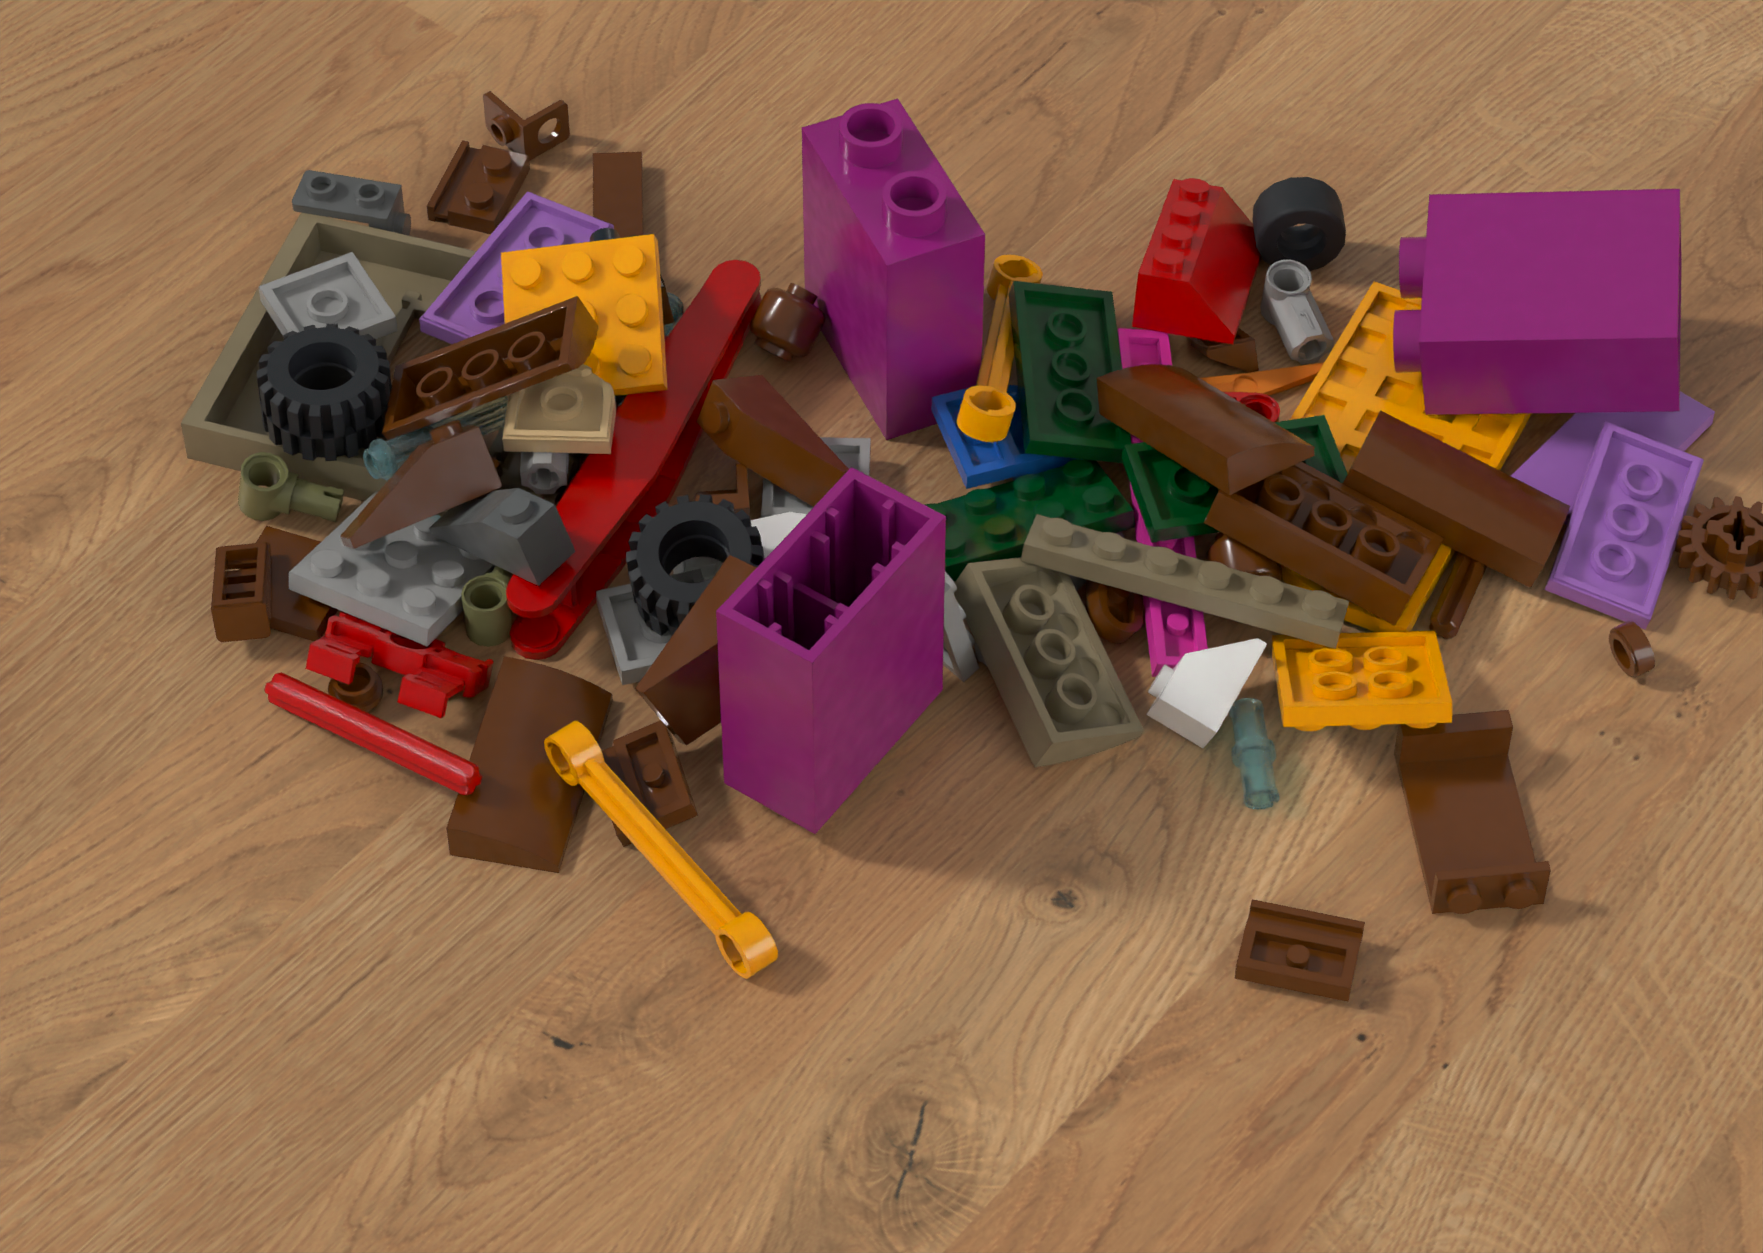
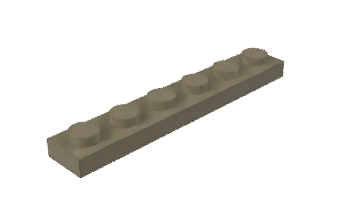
[1021,514,1349,649]

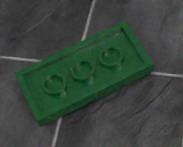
[1008,281,1131,463]
[1121,415,1347,543]
[925,459,1135,582]

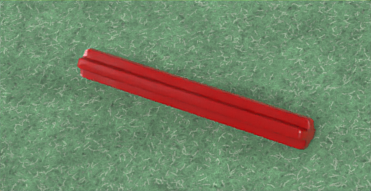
[264,672,482,795]

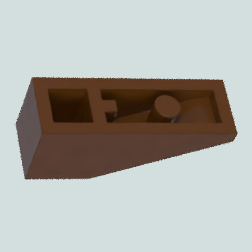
[696,375,849,507]
[340,420,502,549]

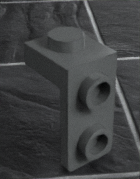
[292,170,411,236]

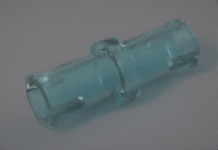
[1229,698,1280,810]

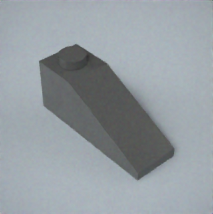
[429,488,575,586]

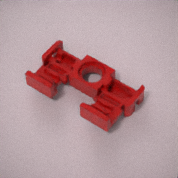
[305,611,494,718]

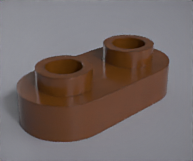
[1086,579,1143,644]

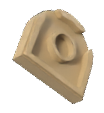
[502,364,616,454]

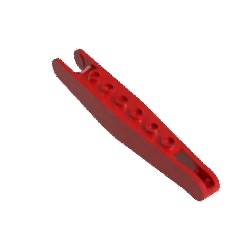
[506,260,762,660]

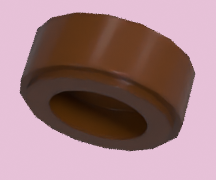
[1609,621,1655,678]

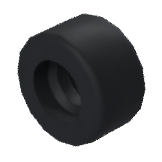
[1252,177,1346,271]

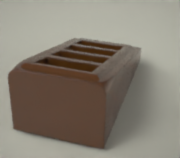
[211,542,272,642]

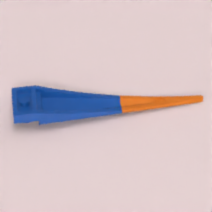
[931,362,1324,489]

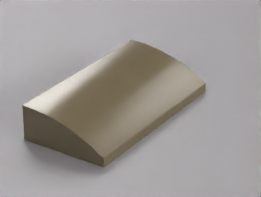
[954,558,1144,767]

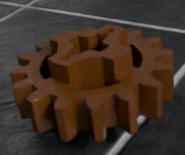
[1675,496,1763,600]

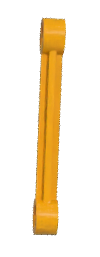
[957,255,1043,442]
[544,721,778,979]

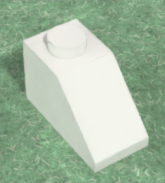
[1146,638,1267,748]

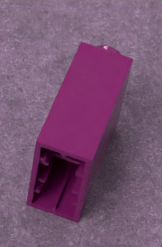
[802,98,985,440]
[1393,189,1682,415]
[716,467,946,834]

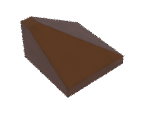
[1190,328,1259,372]

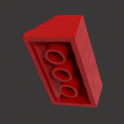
[1132,178,1262,345]

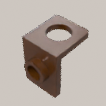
[483,91,570,161]

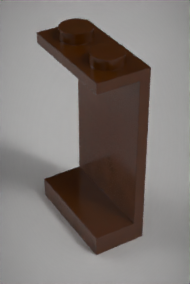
[1394,710,1551,914]

